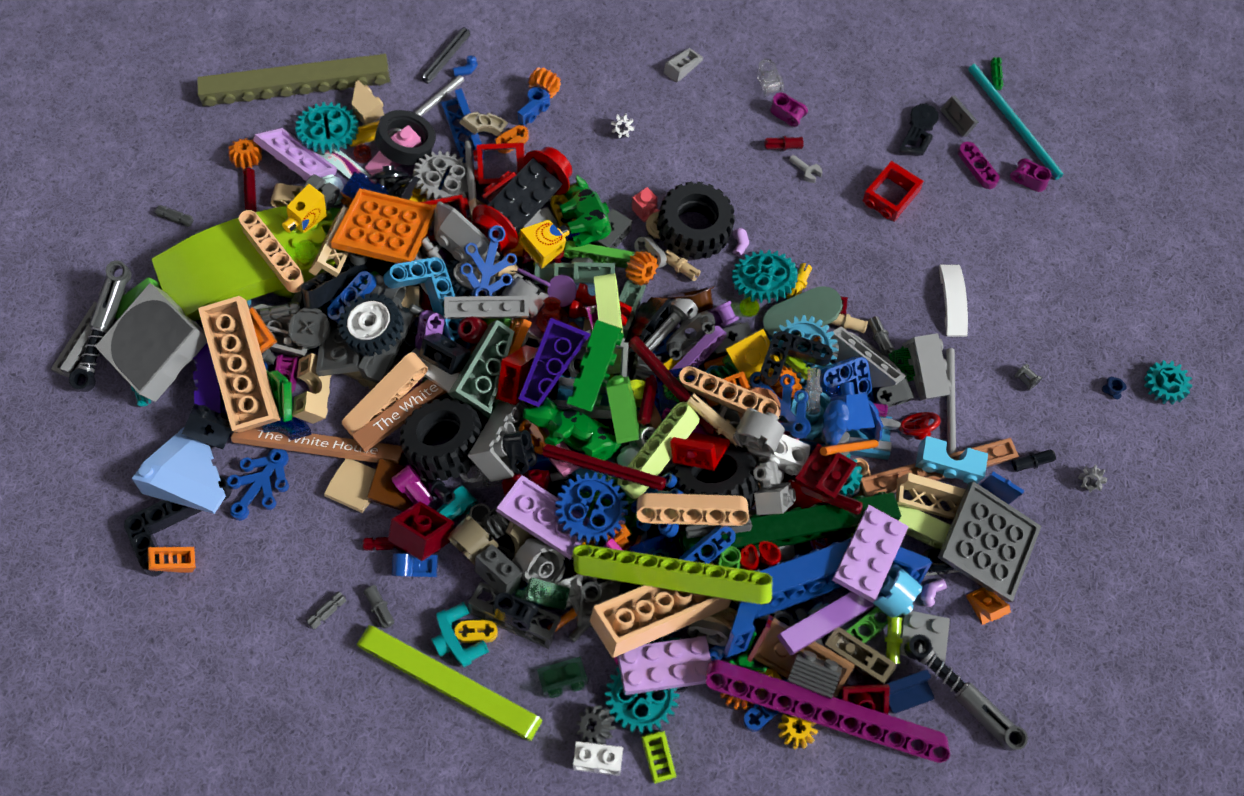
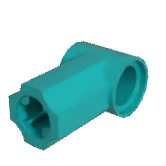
[436,486,478,522]

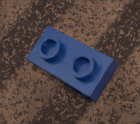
[517,87,550,126]
[392,553,438,577]

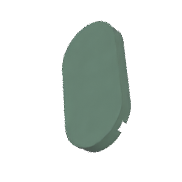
[763,286,843,338]

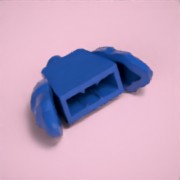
[822,382,884,446]

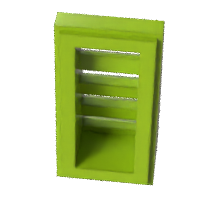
[640,730,676,784]

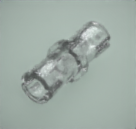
[805,368,822,413]

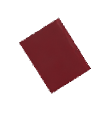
[838,684,890,726]

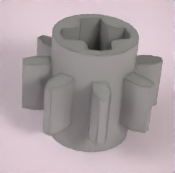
[1078,464,1108,492]

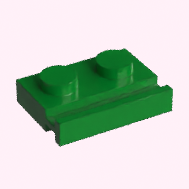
[269,370,292,422]

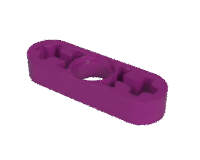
[958,142,999,189]

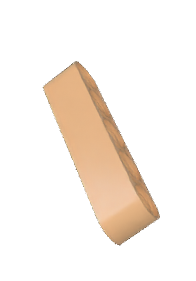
[239,210,304,293]
[342,352,428,437]
[679,366,780,419]
[637,493,749,526]

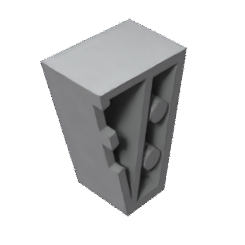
[902,333,952,401]

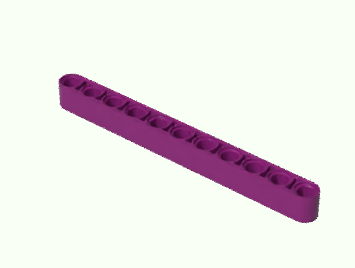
[706,660,950,763]

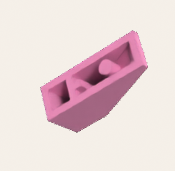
[365,125,422,181]

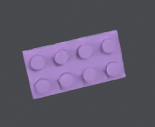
[253,128,337,181]
[496,475,596,560]
[832,505,909,603]
[617,636,714,695]

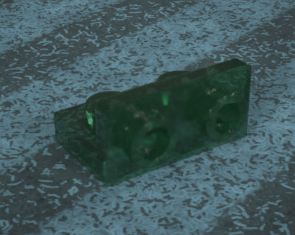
[515,578,570,610]
[537,657,588,698]

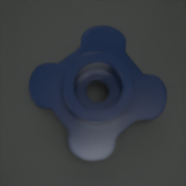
[1102,376,1127,400]

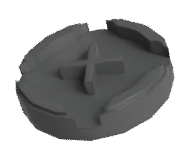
[288,308,331,349]

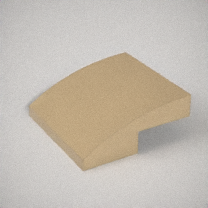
[324,459,375,513]

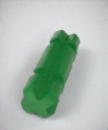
[991,57,1003,91]

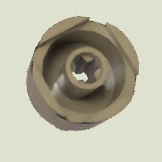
[447,515,499,566]

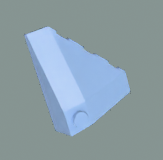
[132,427,226,514]

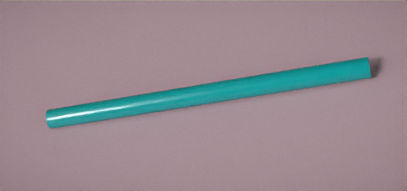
[968,64,1064,180]

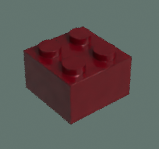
[388,501,454,561]

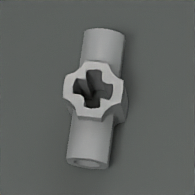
[753,462,784,488]

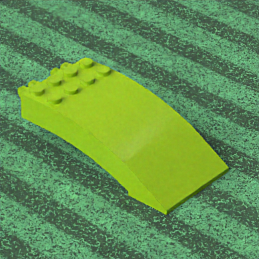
[152,206,348,321]

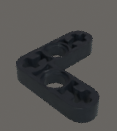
[759,331,833,386]

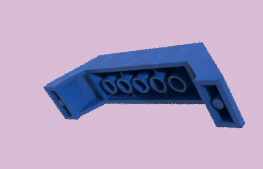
[724,536,932,658]

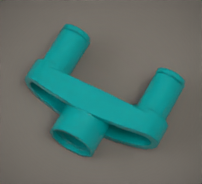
[431,601,489,668]

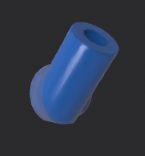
[453,56,478,77]
[709,645,738,661]

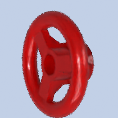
[899,412,941,440]

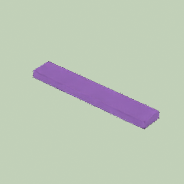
[777,592,875,656]

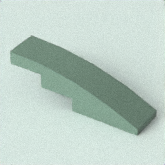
[534,262,615,285]
[619,280,646,343]

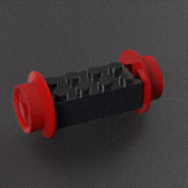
[472,147,572,253]

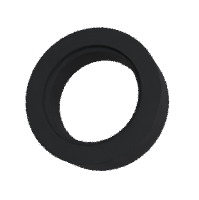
[375,110,436,165]

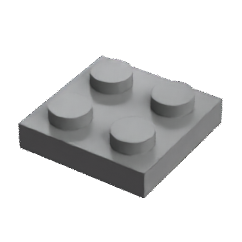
[900,611,950,663]

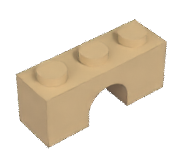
[292,353,331,424]

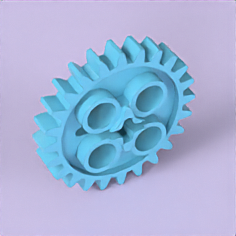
[770,315,838,384]

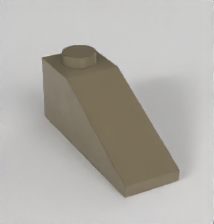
[825,627,896,685]

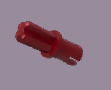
[764,136,803,151]

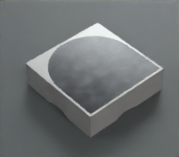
[95,283,207,402]

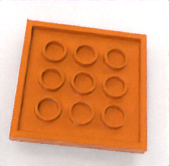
[331,188,436,264]

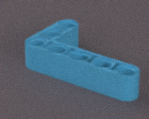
[383,257,470,349]

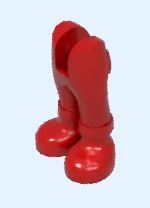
[569,283,632,326]
[740,541,781,571]

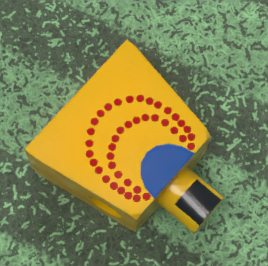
[282,184,327,233]
[519,220,570,269]

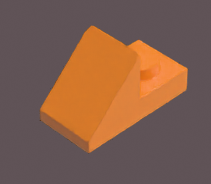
[966,587,1011,625]

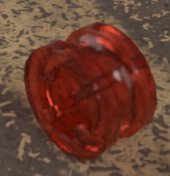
[353,144,372,163]

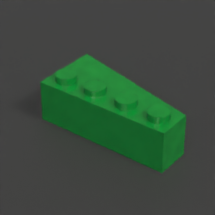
[567,320,624,412]

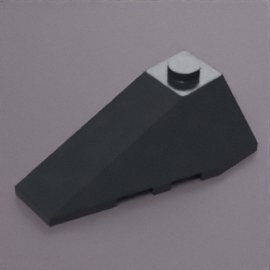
[618,297,671,375]

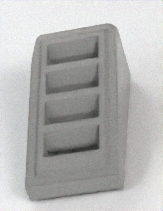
[664,48,703,83]

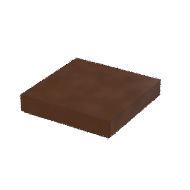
[366,458,412,512]

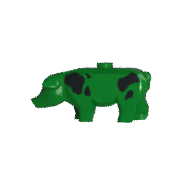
[560,175,611,247]
[523,397,621,460]

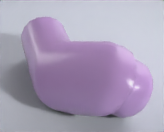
[733,228,749,257]
[920,578,947,607]

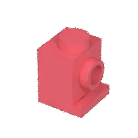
[632,187,659,223]

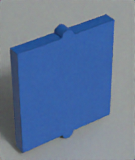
[979,472,1025,504]

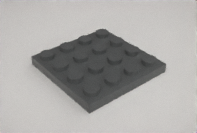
[938,481,1041,603]

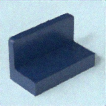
[885,669,935,714]

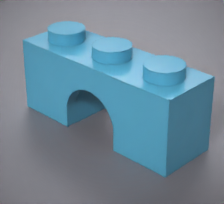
[915,436,988,484]

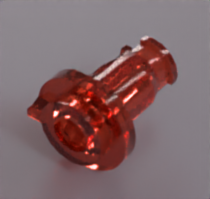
[536,297,569,334]

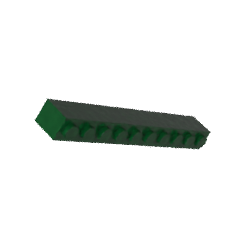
[679,492,901,562]

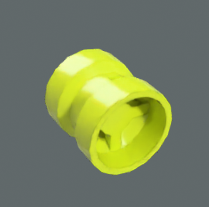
[630,380,646,407]

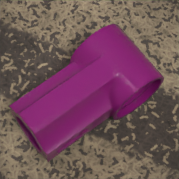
[391,465,434,505]

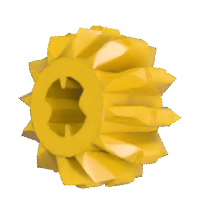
[778,714,818,749]

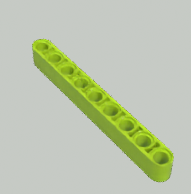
[573,545,772,604]
[356,625,543,742]

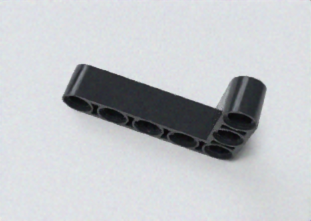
[300,255,399,309]
[124,476,232,577]

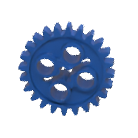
[555,472,628,545]

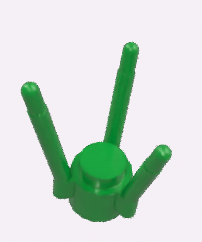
[729,631,767,673]

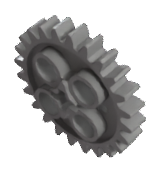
[413,151,476,206]

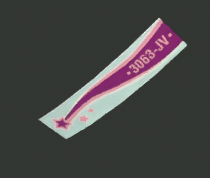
[316,149,377,190]

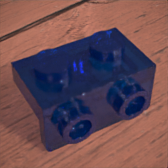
[341,171,388,199]

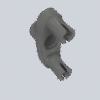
[666,311,715,360]

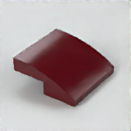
[795,444,857,500]

